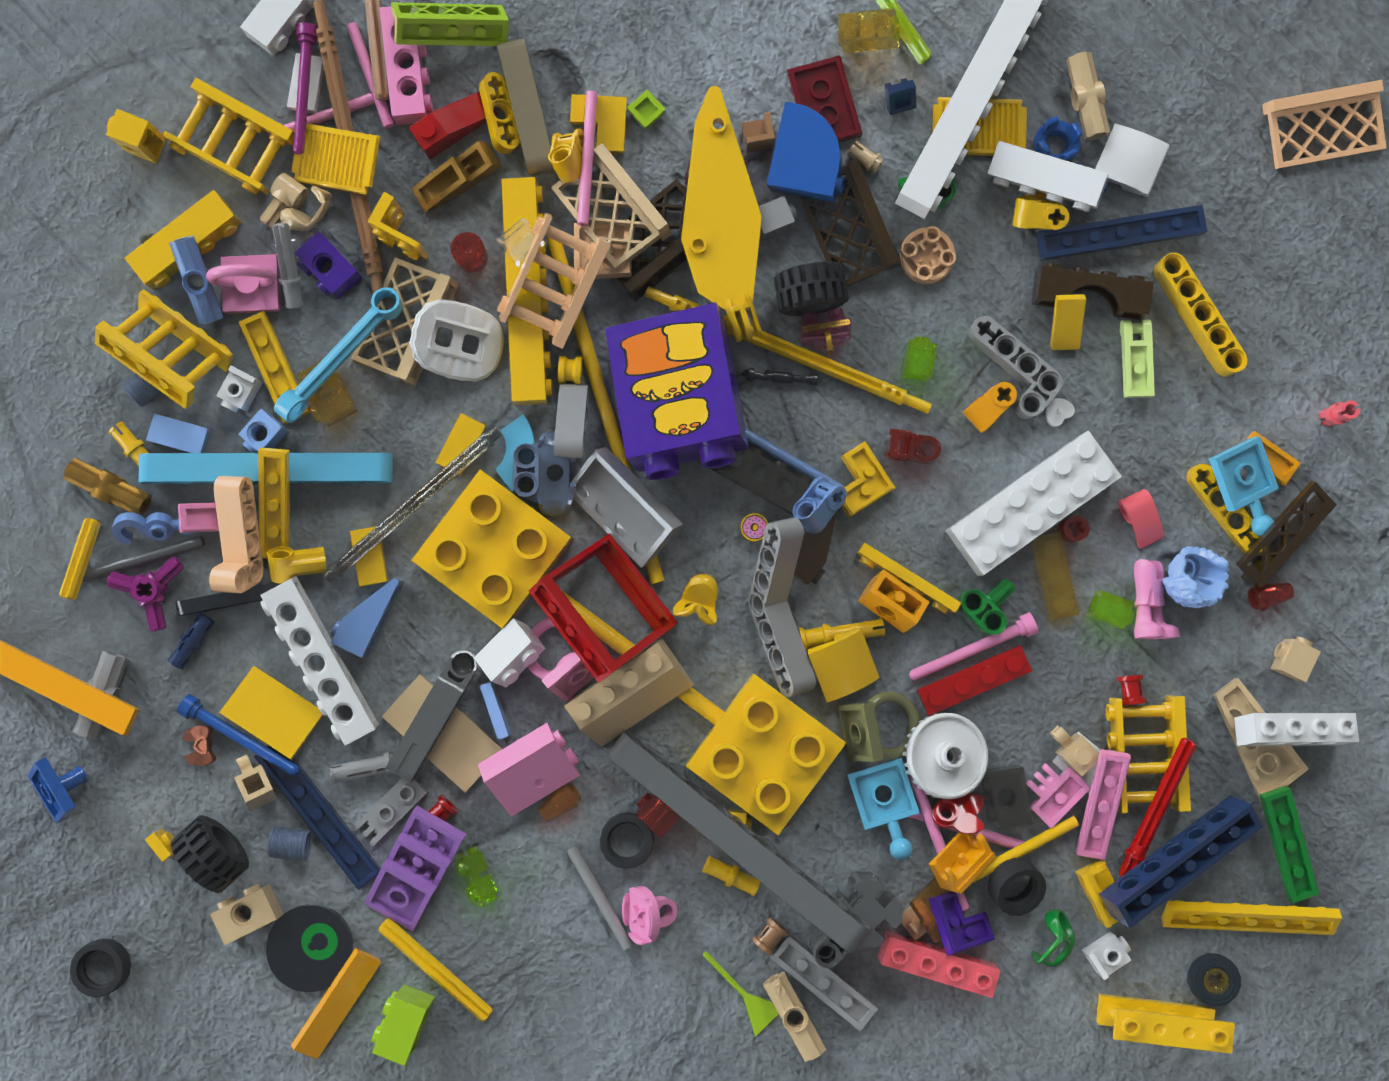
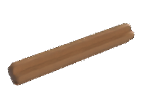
[364,0,389,101]

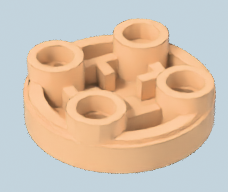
[899,226,956,284]

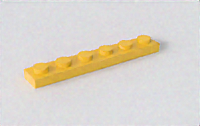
[1161,900,1342,935]

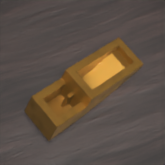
[411,141,502,212]

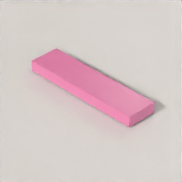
[1075,749,1131,860]

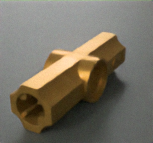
[63,458,152,516]

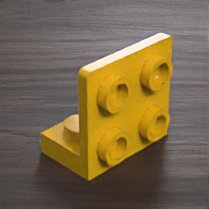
[367,192,429,261]

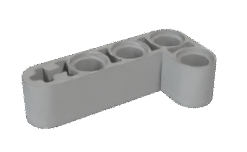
[967,316,1063,420]

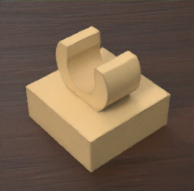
[902,899,936,941]

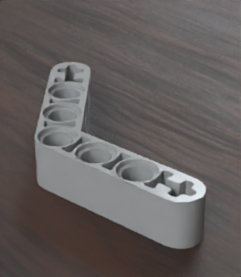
[748,517,816,698]

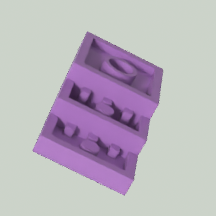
[364,806,466,932]

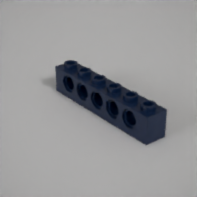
[1099,795,1263,928]

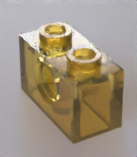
[838,8,899,53]
[297,360,358,426]

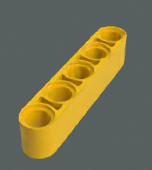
[1153,253,1247,377]

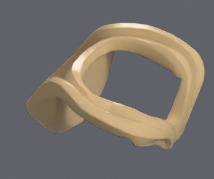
[280,186,332,231]

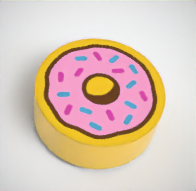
[740,513,768,542]

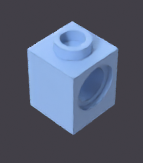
[239,409,289,453]

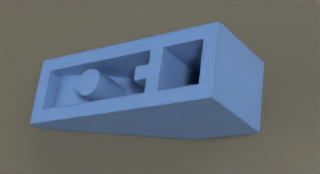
[331,578,404,658]

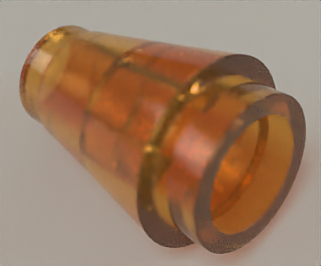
[538,782,581,821]

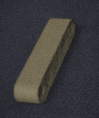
[497,38,554,175]

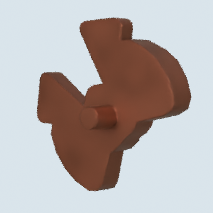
[182,725,216,766]

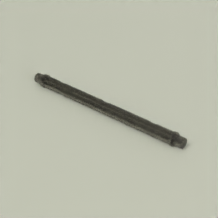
[323,426,502,583]

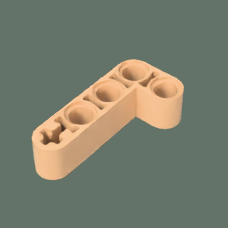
[209,476,264,593]

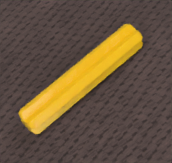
[59,518,101,600]

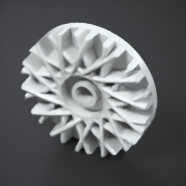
[903,713,988,799]

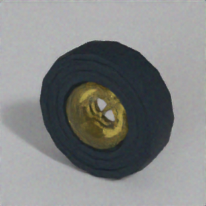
[1187,953,1241,1006]

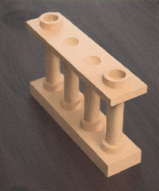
[497,213,610,349]

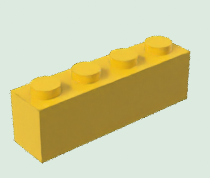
[124,190,242,290]

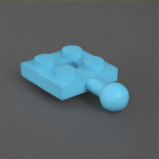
[1209,437,1279,537]
[847,758,920,861]

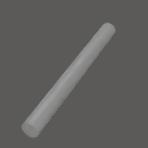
[567,845,633,950]

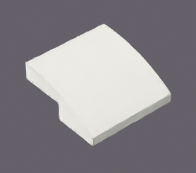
[1095,124,1170,197]

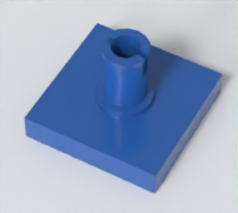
[27,757,88,824]

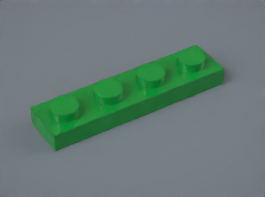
[1259,786,1319,903]

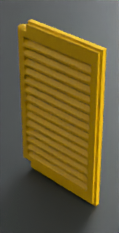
[932,97,1027,156]
[291,124,381,195]

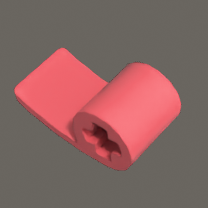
[1118,489,1164,549]

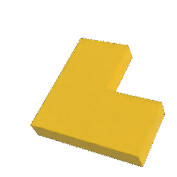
[570,94,627,154]
[841,441,896,518]

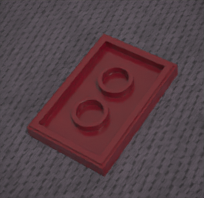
[786,55,863,143]

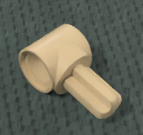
[260,173,309,228]

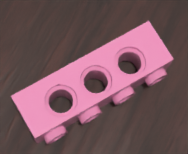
[379,6,433,125]

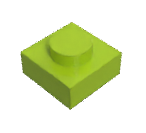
[627,89,666,131]

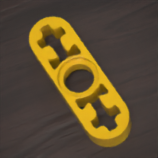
[479,72,520,154]

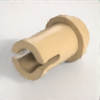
[847,141,884,174]

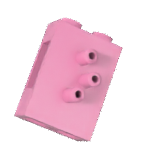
[478,723,580,817]

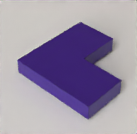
[929,891,995,955]

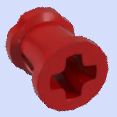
[1117,674,1147,705]
[428,795,459,822]

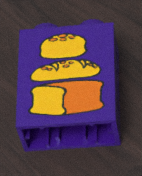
[605,303,749,480]

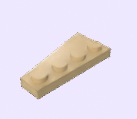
[1213,678,1309,802]

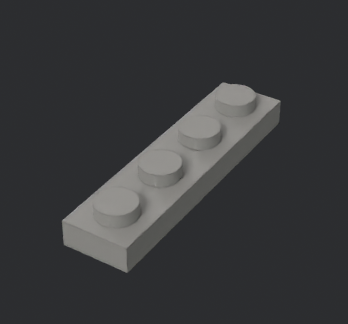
[770,935,878,1031]

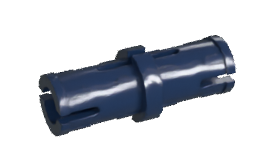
[167,613,215,670]

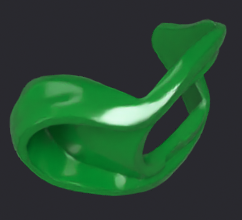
[1031,909,1075,967]

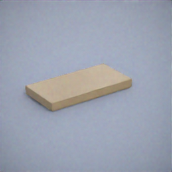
[382,674,503,793]

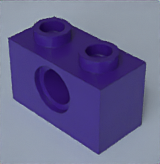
[294,231,362,299]

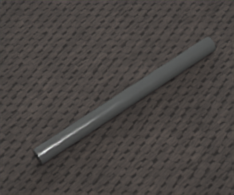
[82,536,205,583]

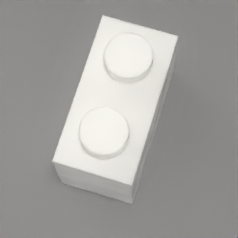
[474,618,545,687]

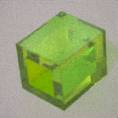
[901,337,937,381]
[1086,590,1135,629]

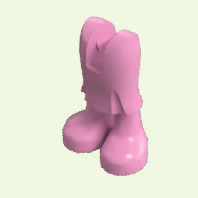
[1134,559,1180,640]

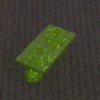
[455,846,498,907]

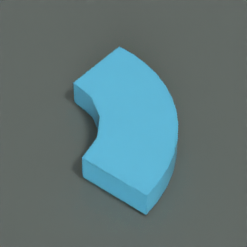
[495,414,535,492]

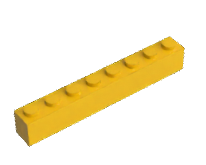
[501,177,553,405]

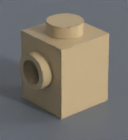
[1270,636,1321,682]

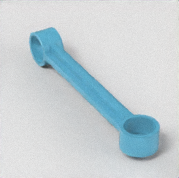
[274,287,402,423]

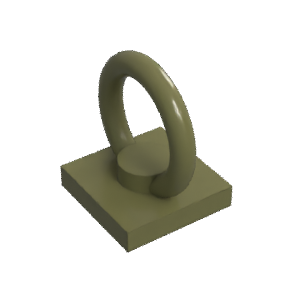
[837,691,920,762]

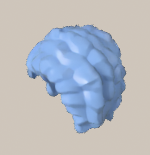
[1163,546,1229,608]

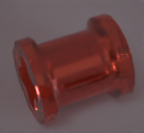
[1058,516,1090,543]

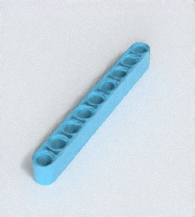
[138,453,393,484]

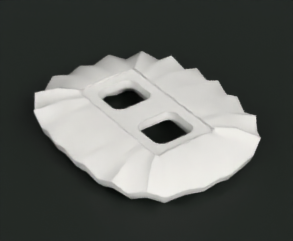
[409,299,504,382]

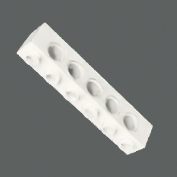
[260,576,379,745]

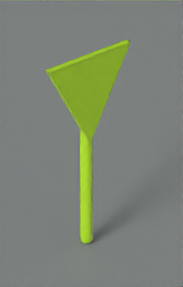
[703,951,779,1037]

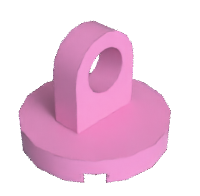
[622,886,678,945]

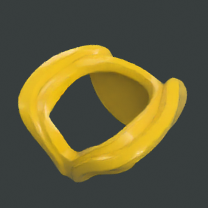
[673,574,718,626]

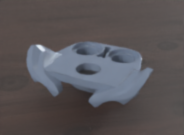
[513,431,577,517]

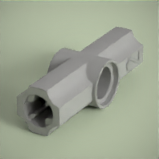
[73,651,129,740]

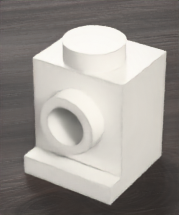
[216,365,263,412]
[1082,932,1131,980]

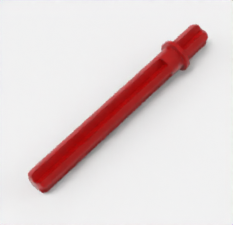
[1119,738,1197,877]

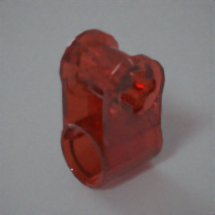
[885,429,941,464]

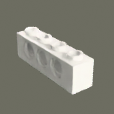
[1234,713,1359,746]

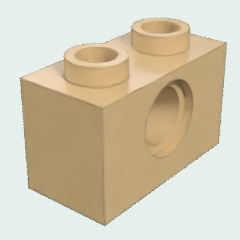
[210,883,284,945]

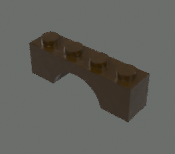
[1032,263,1154,320]

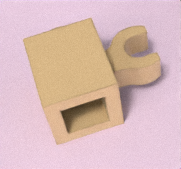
[1050,725,1099,776]
[234,754,277,811]

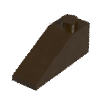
[794,498,837,586]

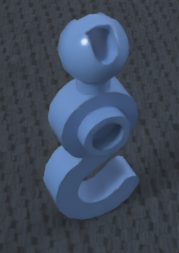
[112,512,196,544]

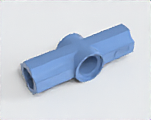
[169,235,224,325]

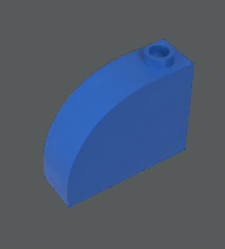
[767,102,844,203]

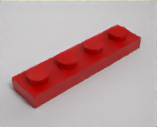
[916,645,1032,716]

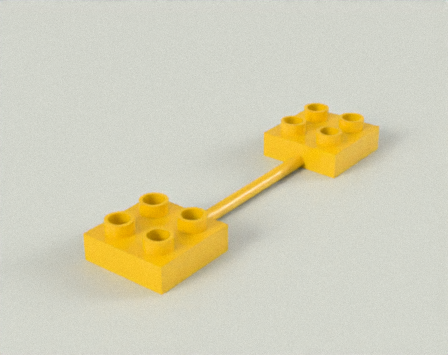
[411,469,846,835]

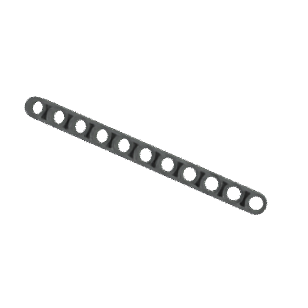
[607,731,872,954]

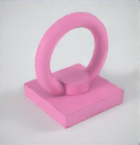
[206,254,281,314]
[527,618,594,702]

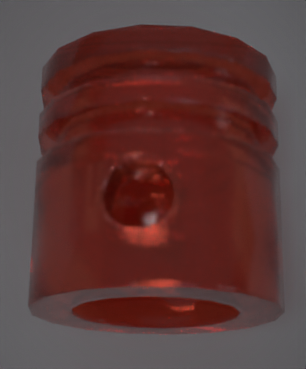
[450,232,488,273]

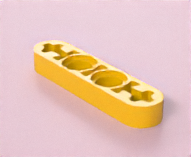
[1186,464,1262,554]

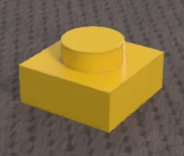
[145,829,175,862]

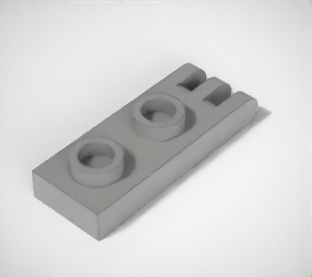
[353,778,428,847]

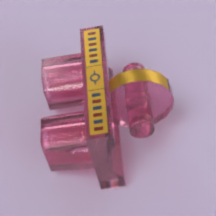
[800,308,852,356]

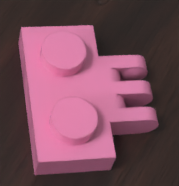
[1025,763,1091,828]

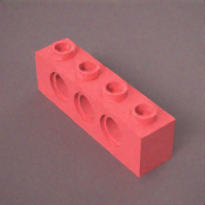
[878,930,1001,998]

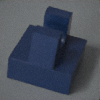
[885,78,917,115]

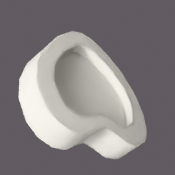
[1045,398,1075,427]

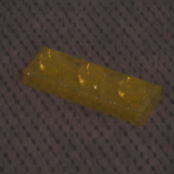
[1032,532,1079,621]

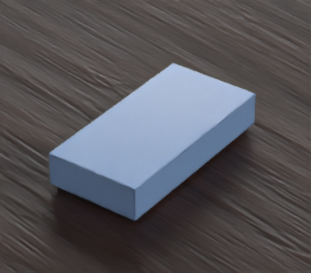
[146,414,210,453]
[480,682,512,739]

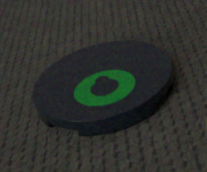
[266,904,354,992]

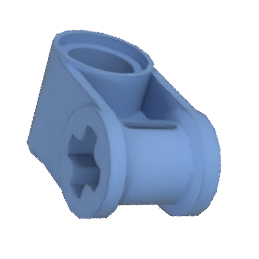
[793,476,847,534]

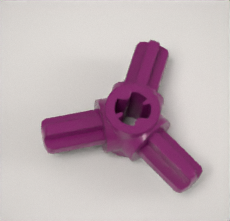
[107,556,184,632]

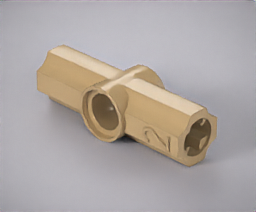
[1066,51,1110,141]
[763,972,826,1062]

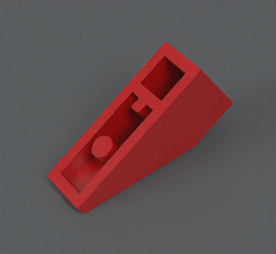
[409,92,498,160]

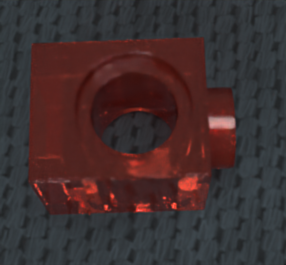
[636,792,680,838]

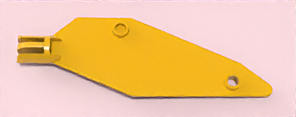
[681,86,763,343]

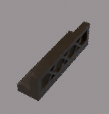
[1236,481,1337,588]

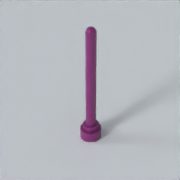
[293,22,318,155]

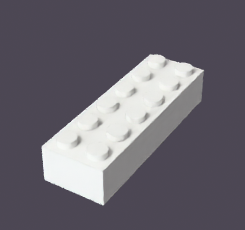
[945,430,1122,576]

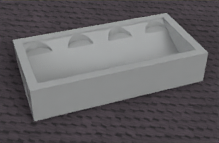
[569,447,683,568]

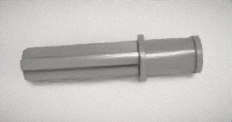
[272,223,304,308]

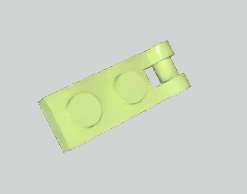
[1120,320,1155,398]

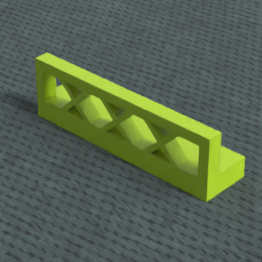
[391,2,509,46]

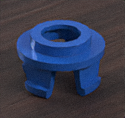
[1034,116,1083,162]

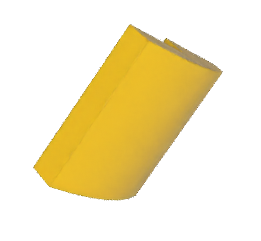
[808,627,880,703]

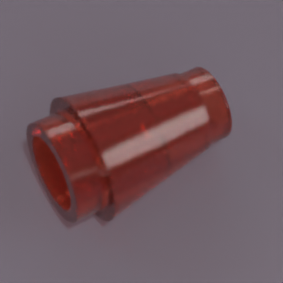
[1248,582,1294,611]

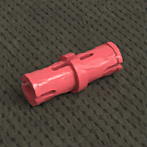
[1319,400,1360,426]

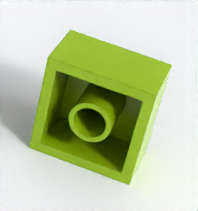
[371,984,436,1066]

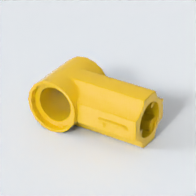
[267,546,327,584]

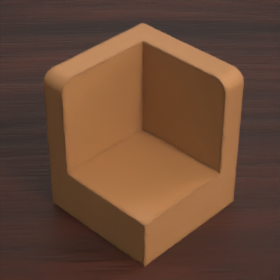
[741,112,775,153]

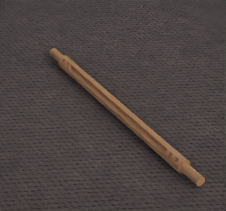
[313,0,386,301]

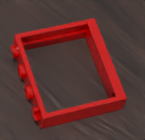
[528,533,678,683]

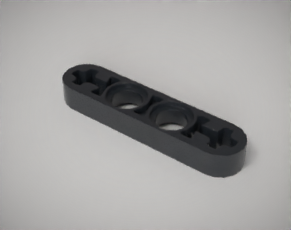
[175,583,282,616]

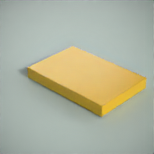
[219,666,324,760]

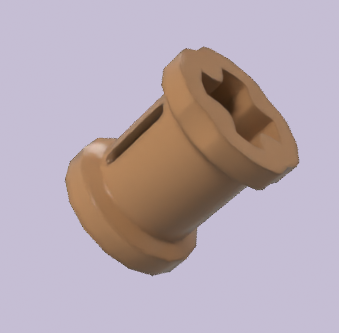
[752,917,790,956]

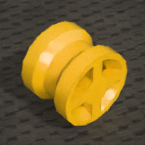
[558,356,583,385]

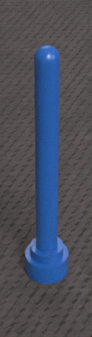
[177,694,299,776]

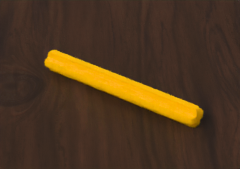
[378,918,492,1022]

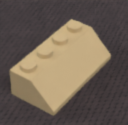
[564,638,694,747]

